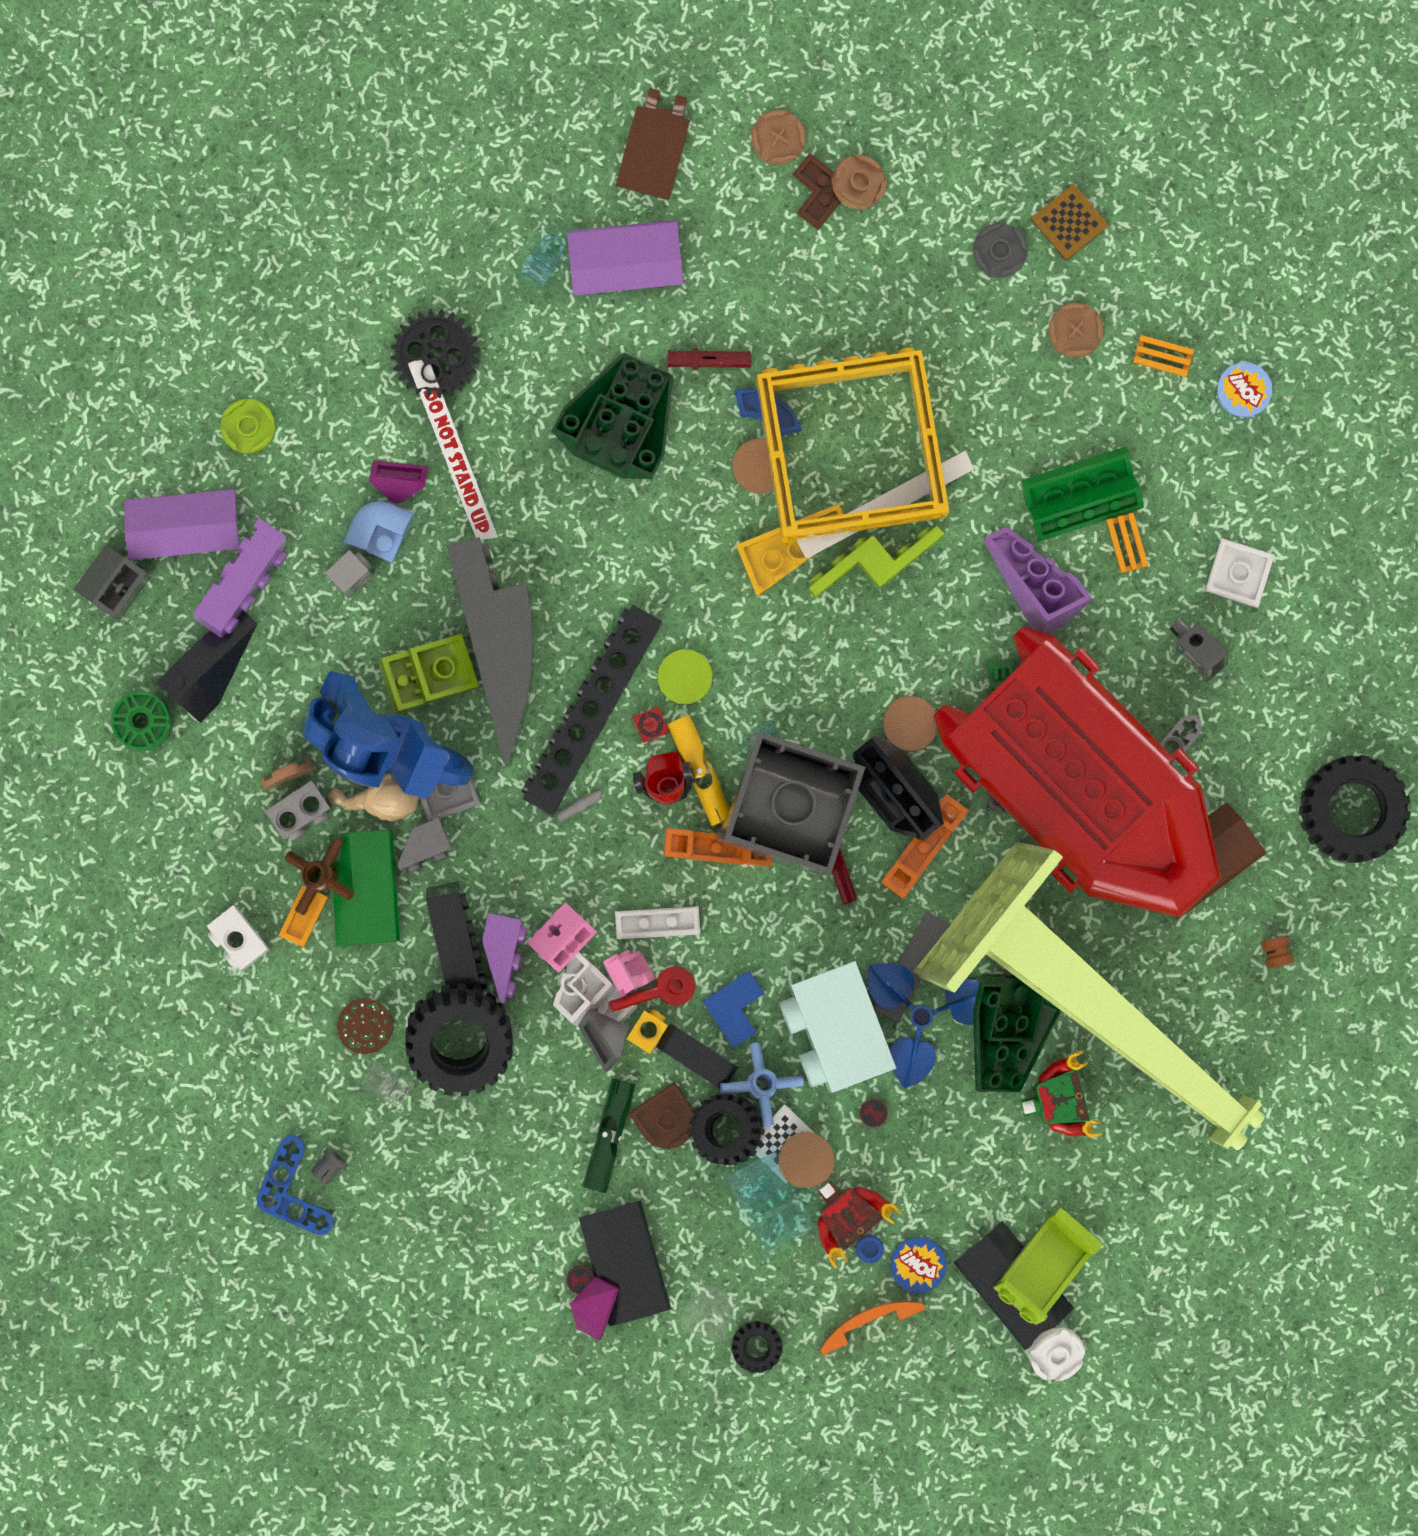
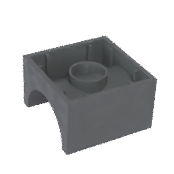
[715,731,865,875]

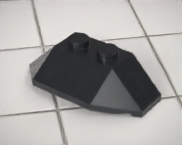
[853,736,944,840]

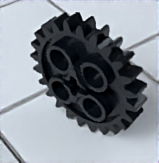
[390,309,480,398]

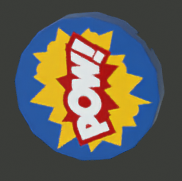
[890,1237,946,1293]

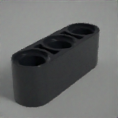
[656,1023,739,1088]

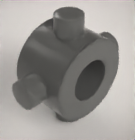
[985,793,1006,814]

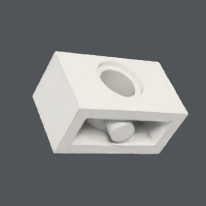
[207,905,270,970]

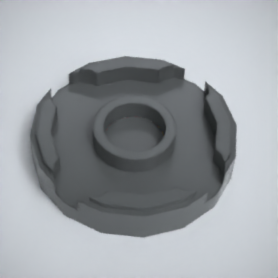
[973,223,1028,278]

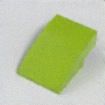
[378,634,479,715]

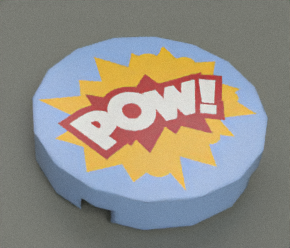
[1217,362,1272,418]

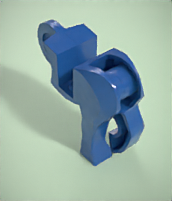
[302,671,474,799]

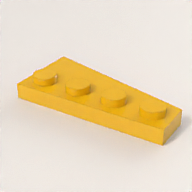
[736,504,843,597]

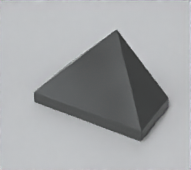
[578,1010,629,1072]

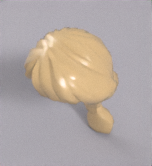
[327,772,420,822]

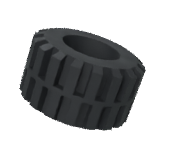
[689,1094,765,1166]

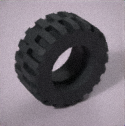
[1299,755,1411,863]
[405,983,513,1097]

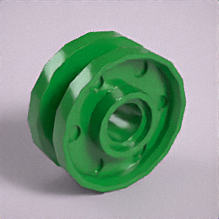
[111,692,172,751]

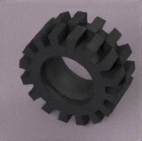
[732,1321,782,1373]

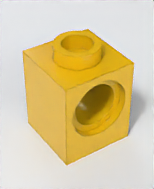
[626,1009,668,1054]

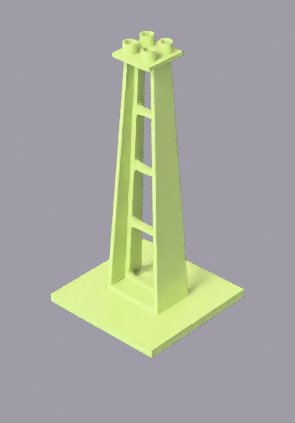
[913,841,1265,1150]

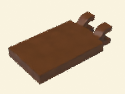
[616,88,690,201]

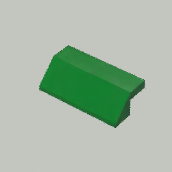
[1021,446,1144,541]
[329,830,400,946]

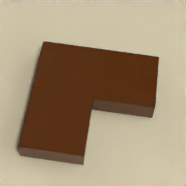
[792,153,841,230]

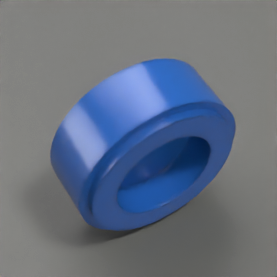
[856,1235,884,1263]

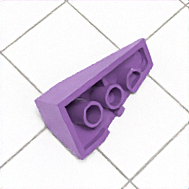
[983,526,1092,634]

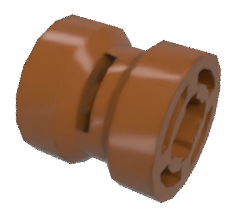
[1260,935,1294,969]

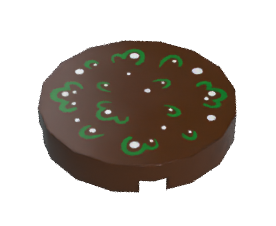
[337,998,393,1054]

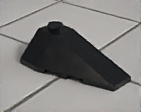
[157,610,257,723]

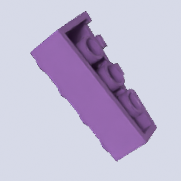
[194,517,288,638]

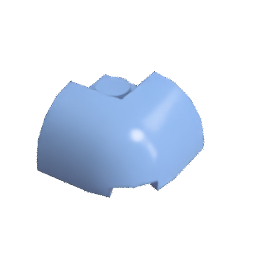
[343,501,415,563]

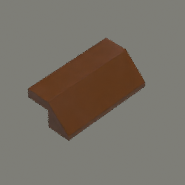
[1174,802,1267,920]

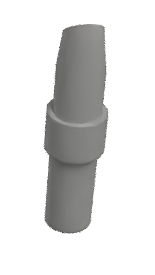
[555,789,603,823]

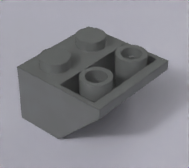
[73,545,151,622]

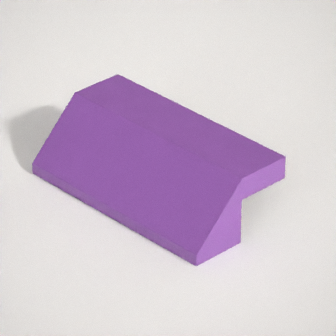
[567,220,683,295]
[124,489,240,560]

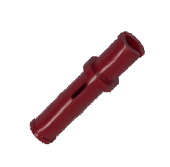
[667,348,751,370]

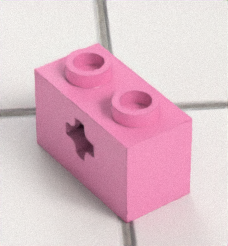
[527,902,597,973]

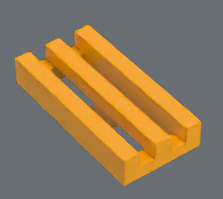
[1133,335,1194,377]
[1106,513,1148,574]

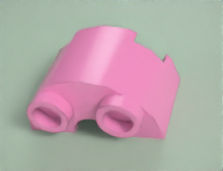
[603,949,656,997]

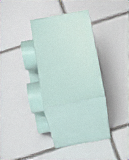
[779,961,896,1093]

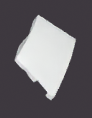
[553,952,638,1027]

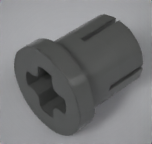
[311,1147,348,1185]

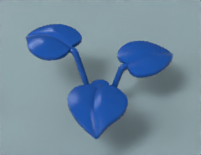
[867,963,980,1088]

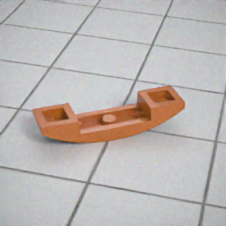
[881,794,969,899]
[663,828,772,867]
[819,1301,925,1355]

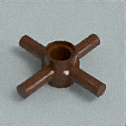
[285,836,354,915]

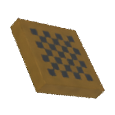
[1031,183,1109,261]

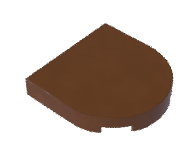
[628,1082,694,1149]

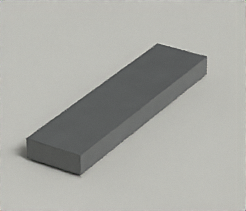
[874,912,951,1023]

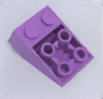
[482,913,528,1004]

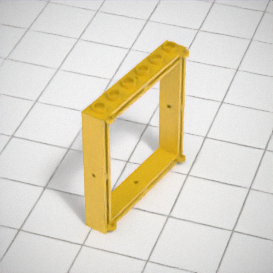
[756,348,949,542]

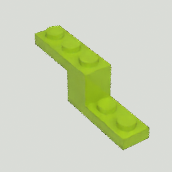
[808,526,944,599]

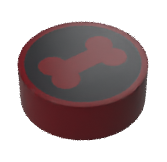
[859,1099,888,1127]
[566,1265,594,1294]

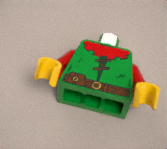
[1021,1051,1102,1137]

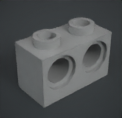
[325,550,373,599]
[265,780,332,841]

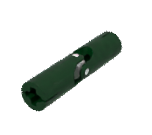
[582,1078,636,1193]

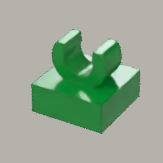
[987,658,1016,690]

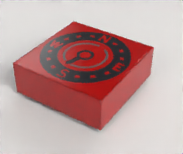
[633,707,669,743]

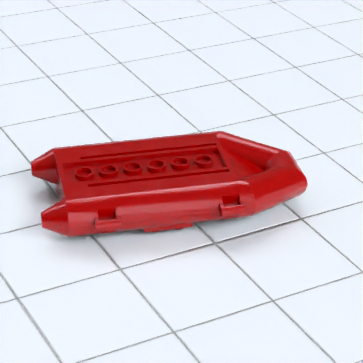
[934,626,1221,917]

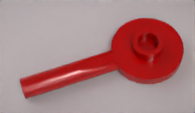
[609,966,695,1012]

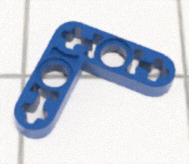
[257,1135,334,1235]

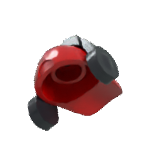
[633,751,695,805]

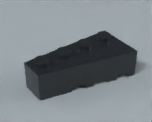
[426,881,488,994]

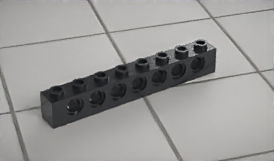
[521,605,662,816]

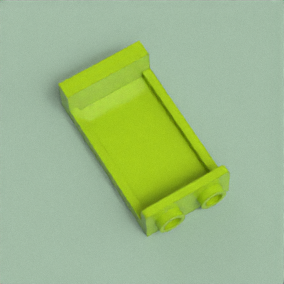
[993,1208,1103,1325]

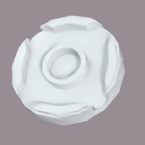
[1029,1327,1085,1381]

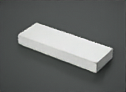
[615,906,700,939]

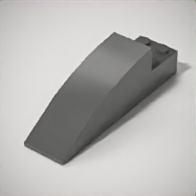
[447,537,534,766]

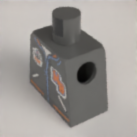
[1170,618,1229,682]

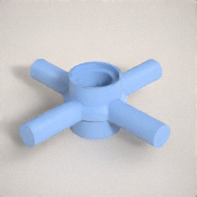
[720,1043,804,1127]

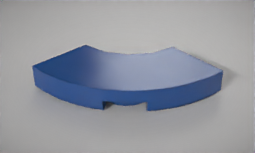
[734,389,802,436]

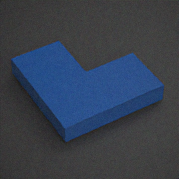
[702,971,764,1048]

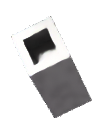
[397,818,453,874]

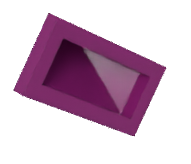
[369,460,428,504]
[570,1277,619,1340]

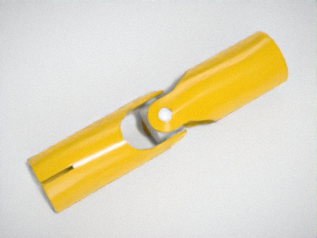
[667,715,730,827]

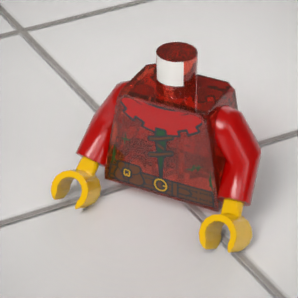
[817,1181,902,1268]

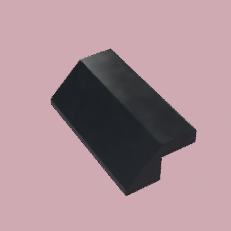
[579,1200,671,1326]
[953,1221,1074,1350]

